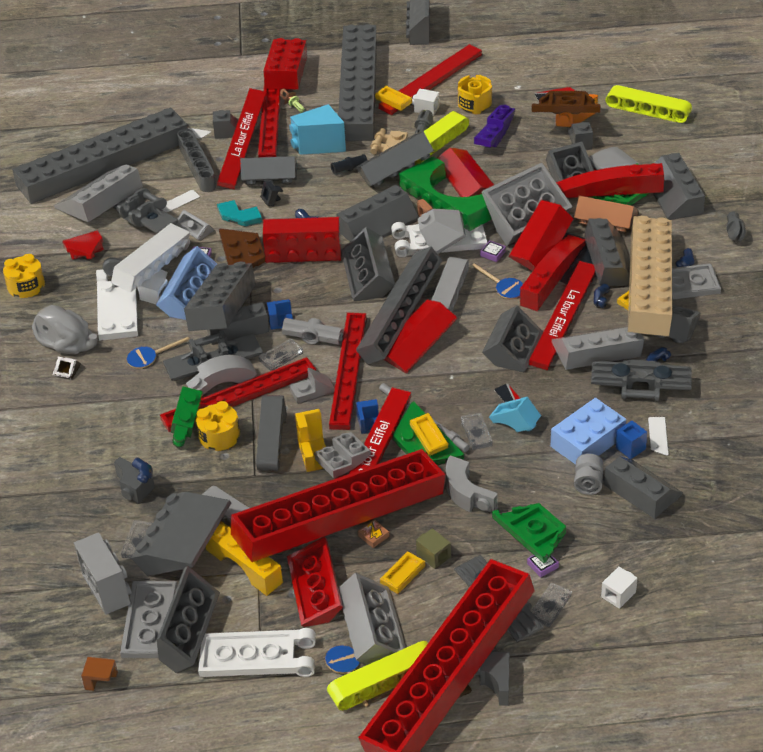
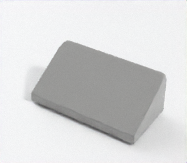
[176,210,214,241]

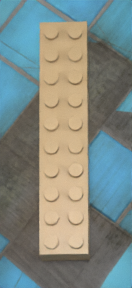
[628,216,672,336]

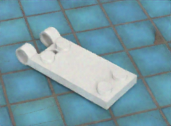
[391,222,487,257]
[96,269,138,341]
[198,628,316,677]

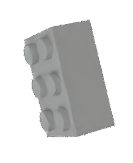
[73,532,132,615]

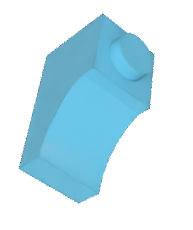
[489,397,541,432]

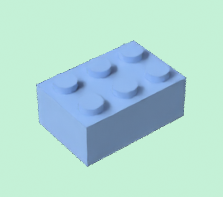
[551,398,626,465]

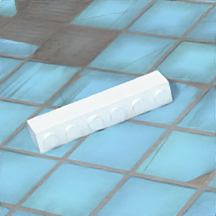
[111,223,190,292]

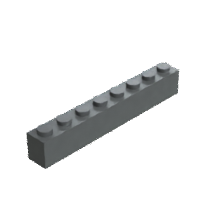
[356,246,442,364]

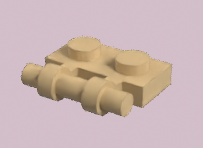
[370,128,408,155]

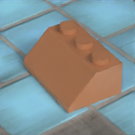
[574,196,639,233]

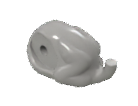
[32,305,98,354]

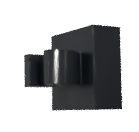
[260,181,283,206]

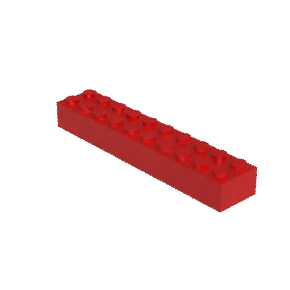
[231,449,445,562]
[358,559,535,752]

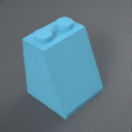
[289,104,346,155]

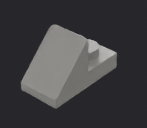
[290,368,335,404]

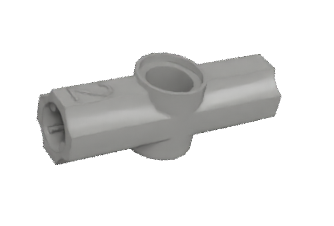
[282,318,344,345]

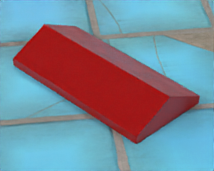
[437,148,494,197]
[508,200,574,271]
[383,300,457,374]
[287,537,343,627]

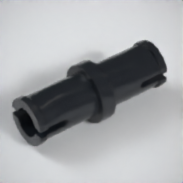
[330,154,367,174]

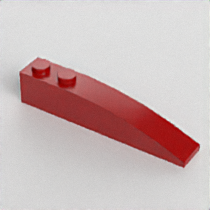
[556,163,664,198]
[520,235,586,311]

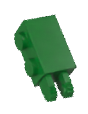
[171,386,203,448]

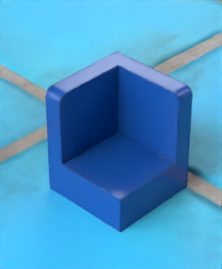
[267,299,293,330]
[356,399,379,434]
[616,420,647,459]

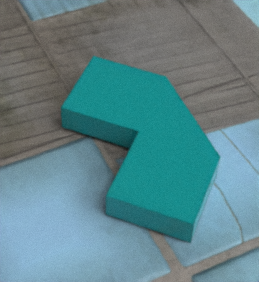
[217,200,262,226]

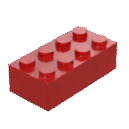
[263,38,307,90]
[262,217,341,263]

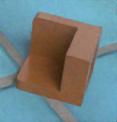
[81,657,118,691]

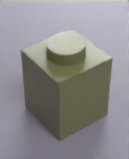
[416,528,451,569]

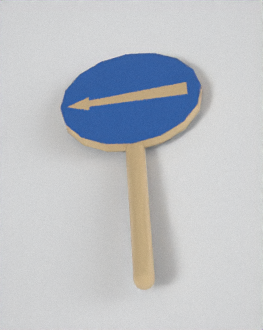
[472,264,523,299]
[127,337,190,369]
[325,645,368,707]

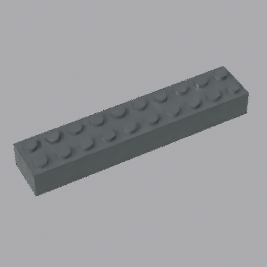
[338,24,377,141]
[12,107,188,204]

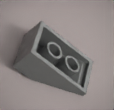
[546,142,594,199]

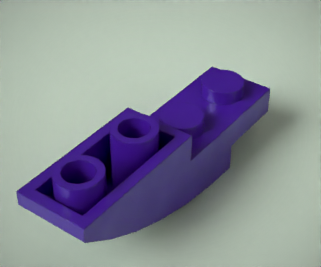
[474,105,515,148]

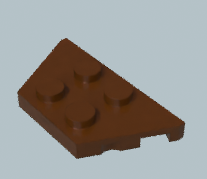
[532,91,601,114]
[219,229,265,268]

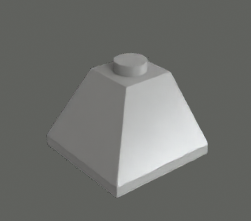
[418,209,466,254]

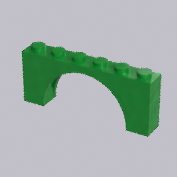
[399,156,492,231]

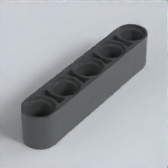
[178,129,216,192]

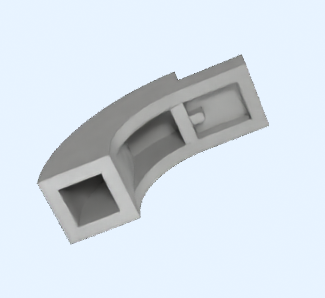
[186,355,257,396]
[446,455,498,513]

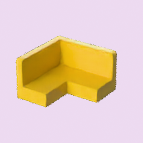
[295,409,326,472]

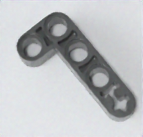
[256,395,287,471]

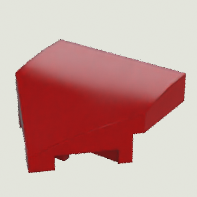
[62,230,104,259]

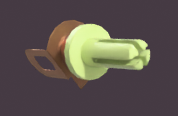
[280,89,305,113]

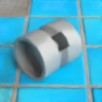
[574,454,604,495]

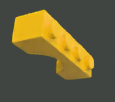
[206,521,283,596]

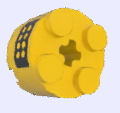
[458,75,492,114]
[3,254,45,298]
[196,401,240,451]

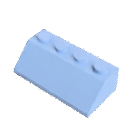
[156,246,217,320]

